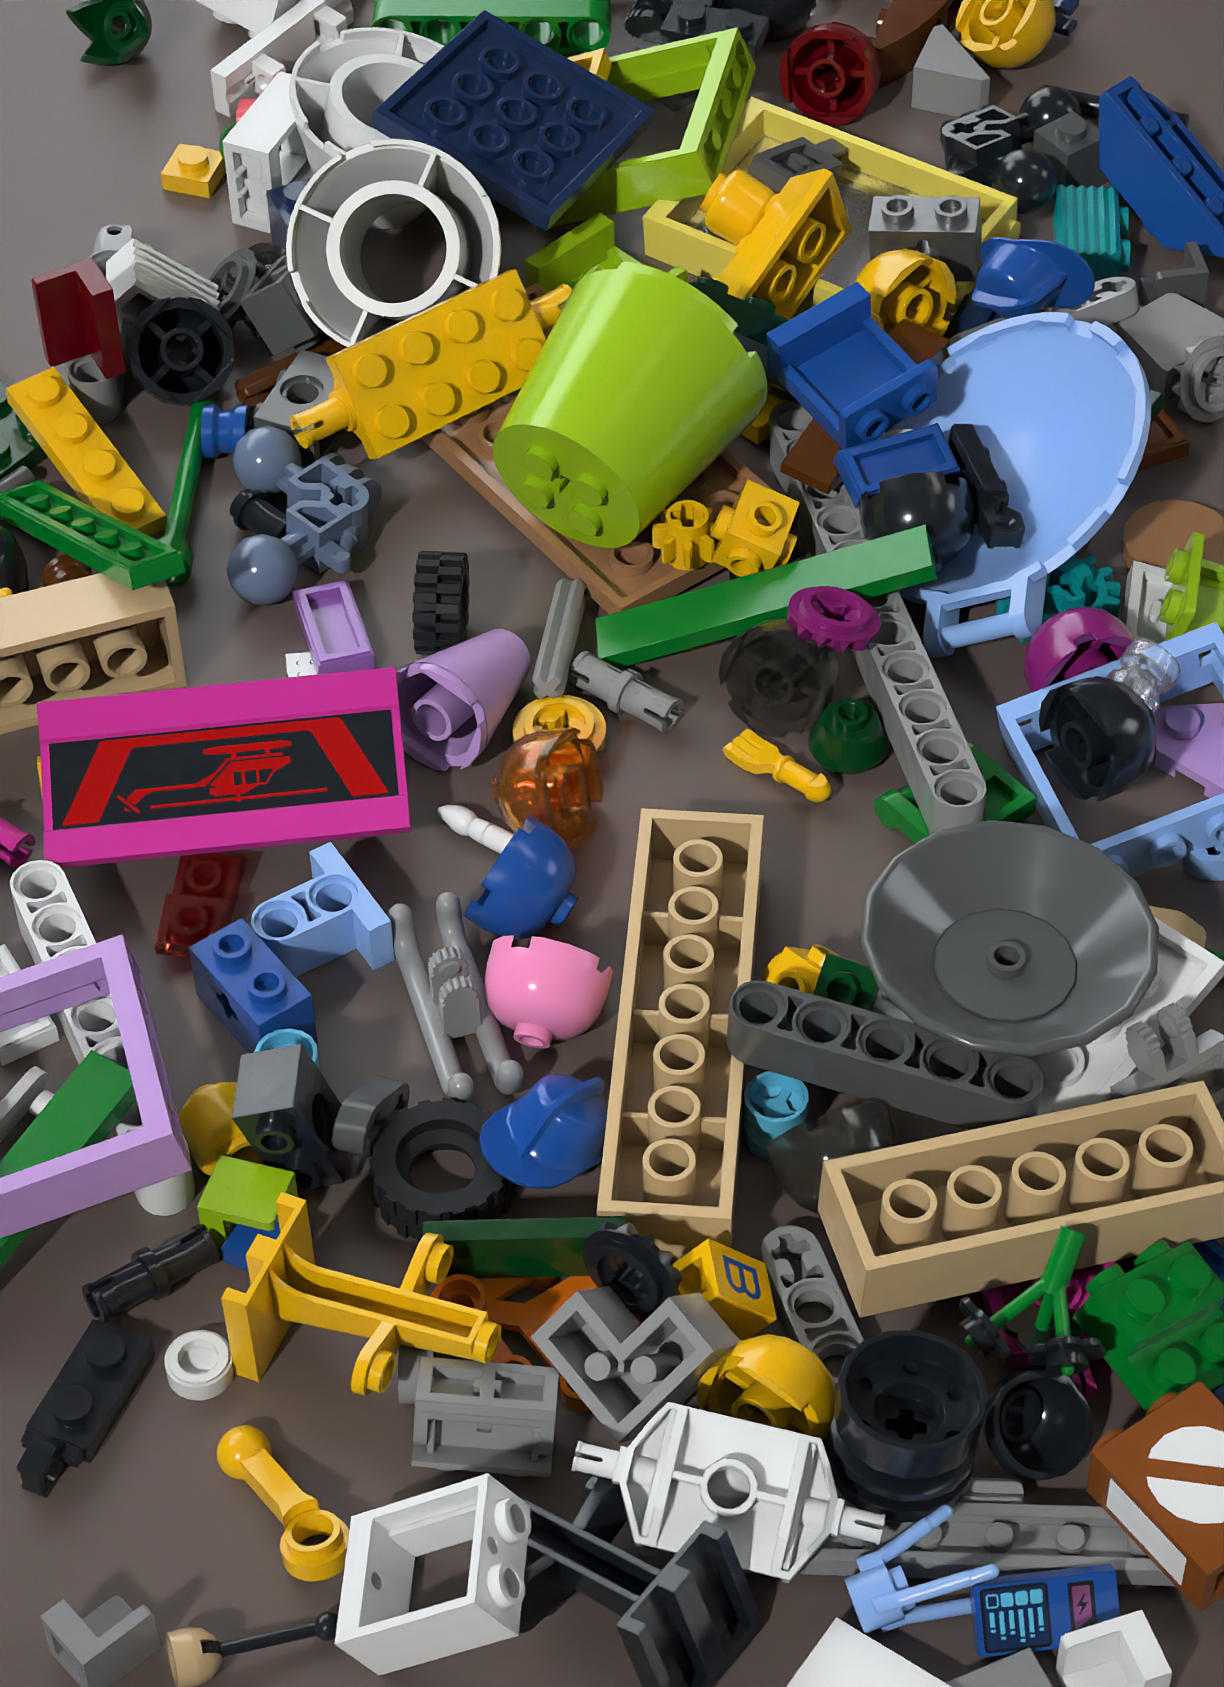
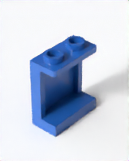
[766,281,938,449]

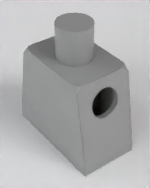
[1112,293,1224,411]

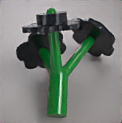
[958,1225,1106,1376]

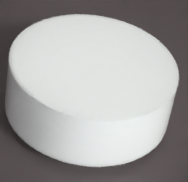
[164,1330,234,1401]

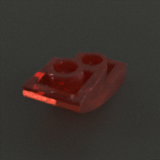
[154,853,244,957]

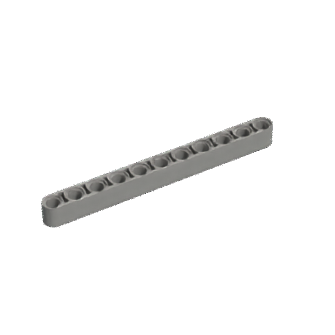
[769,401,987,834]

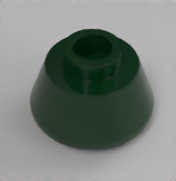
[808,699,889,775]

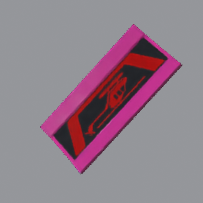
[37,667,411,868]

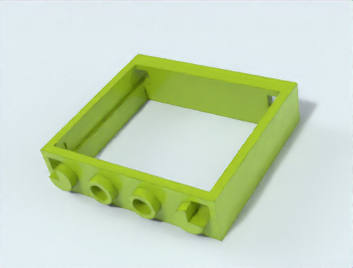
[551,27,756,227]

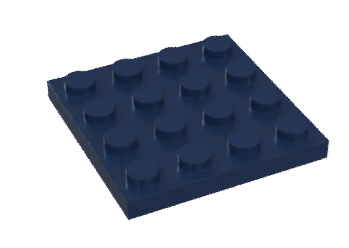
[370,10,656,231]

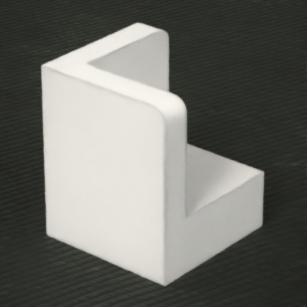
[1055,1610,1172,1687]

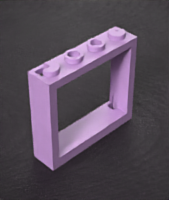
[0,934,192,1239]

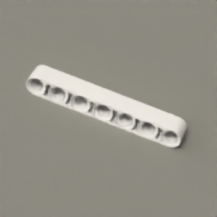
[10,860,196,1216]

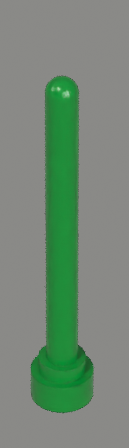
[158,397,213,587]

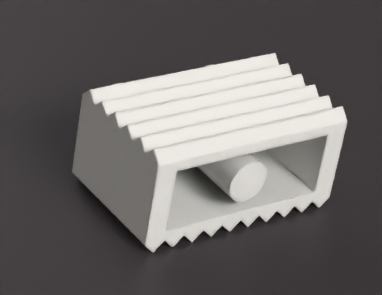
[106,238,220,325]

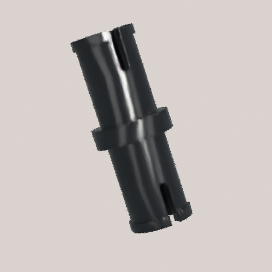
[82,1224,219,1323]

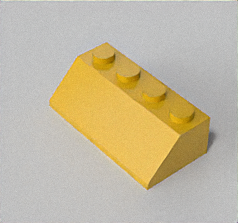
[714,169,853,320]

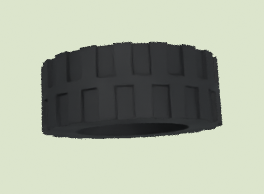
[369,1098,515,1243]

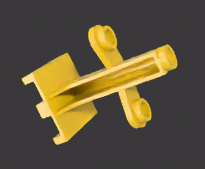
[221,1192,501,1396]

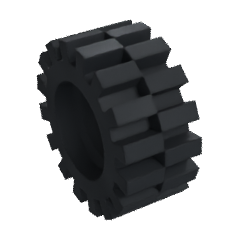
[412,551,470,655]

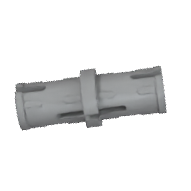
[568,651,684,734]

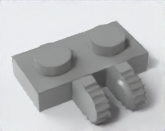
[1110,1003,1224,1105]

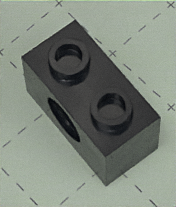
[232,1044,348,1192]

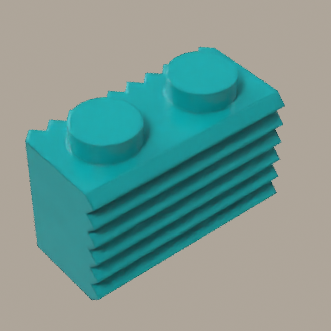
[1052,184,1130,282]

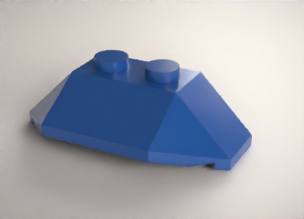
[1099,76,1224,258]

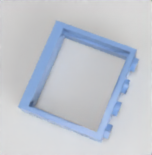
[996,622,1224,877]

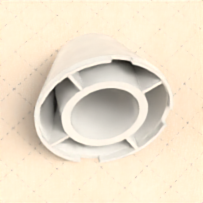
[289,27,444,229]
[286,139,502,347]

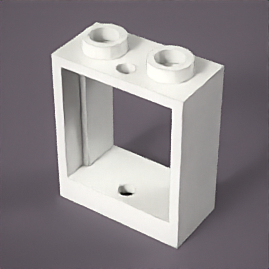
[222,71,313,234]
[335,1473,531,1676]

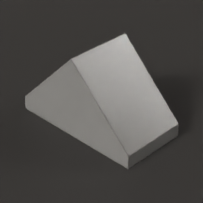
[911,24,990,117]

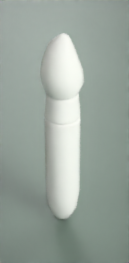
[437,804,514,854]

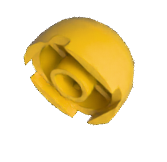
[956,0,1056,69]
[855,249,957,336]
[697,1334,837,1448]

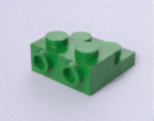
[1073,1240,1224,1413]

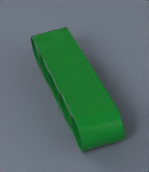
[371,0,612,54]

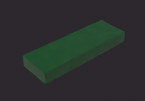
[423,1216,627,1279]

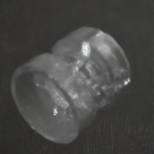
[1106,639,1181,715]

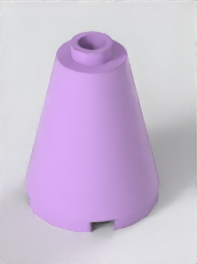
[396,629,531,771]

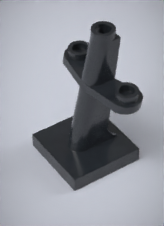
[518,1475,764,1687]

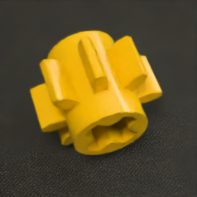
[652,500,719,571]

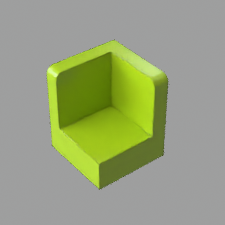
[197,1155,298,1249]

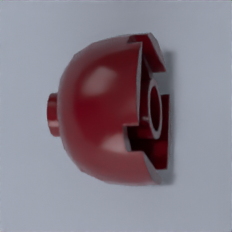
[779,22,882,126]

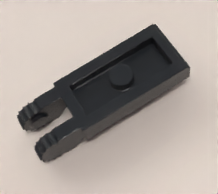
[623,0,769,60]

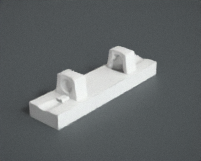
[210,0,354,117]

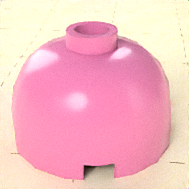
[484,935,613,1049]

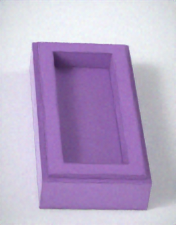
[293,580,375,674]

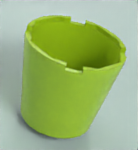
[493,261,768,548]

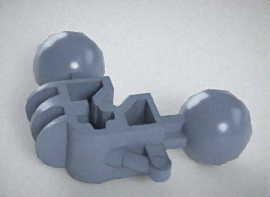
[226,425,382,606]

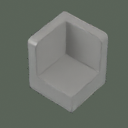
[40,1596,162,1687]

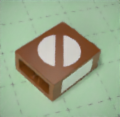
[1086,1381,1224,1612]

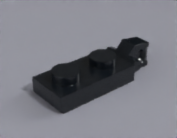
[948,424,1025,549]
[17,1319,155,1498]

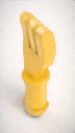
[722,729,832,802]

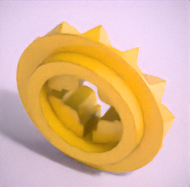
[512,695,606,772]

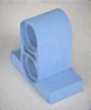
[251,842,395,977]

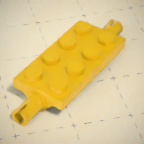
[289,269,572,460]

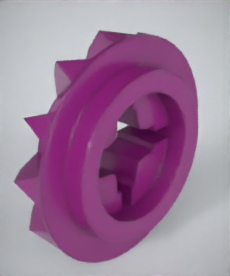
[786,586,881,653]

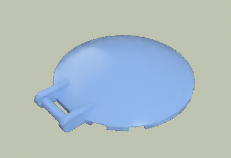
[887,312,1151,659]

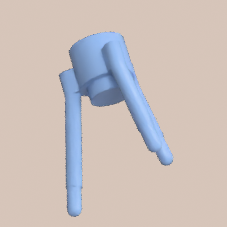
[844,1504,999,1634]

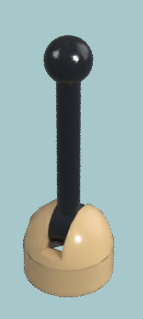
[166,1611,338,1687]

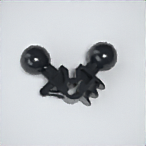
[940,86,1082,214]

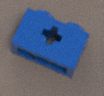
[189,918,318,1053]

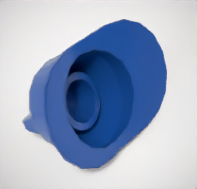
[971,237,1095,319]
[479,1074,608,1189]

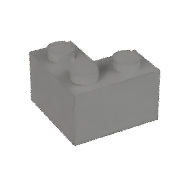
[531,1286,740,1443]

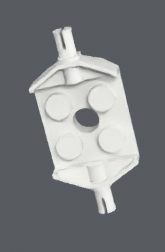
[572,1402,886,1584]

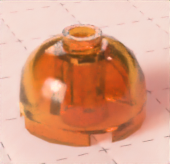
[492,728,603,849]

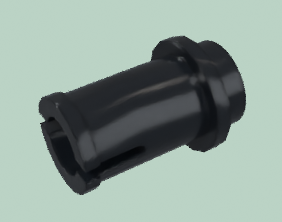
[230,489,286,539]

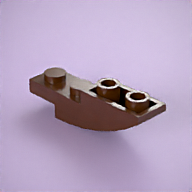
[868,0,963,89]

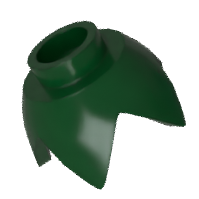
[66,0,152,65]

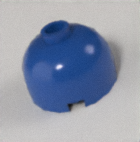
[464,815,579,940]

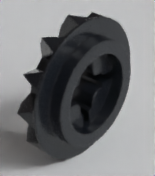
[582,1221,683,1317]

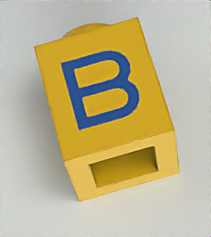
[671,1238,777,1341]

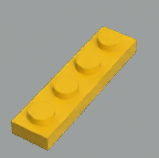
[6,367,166,536]

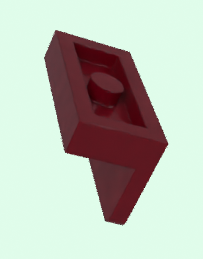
[31,258,126,379]

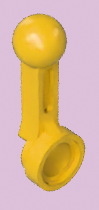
[217,1425,349,1581]

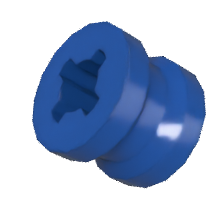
[201,404,251,459]

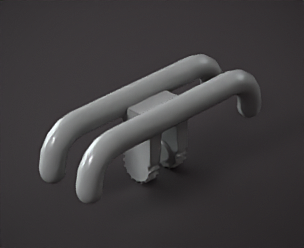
[388,892,523,1104]

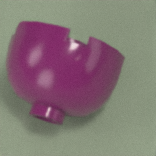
[1024,607,1142,693]

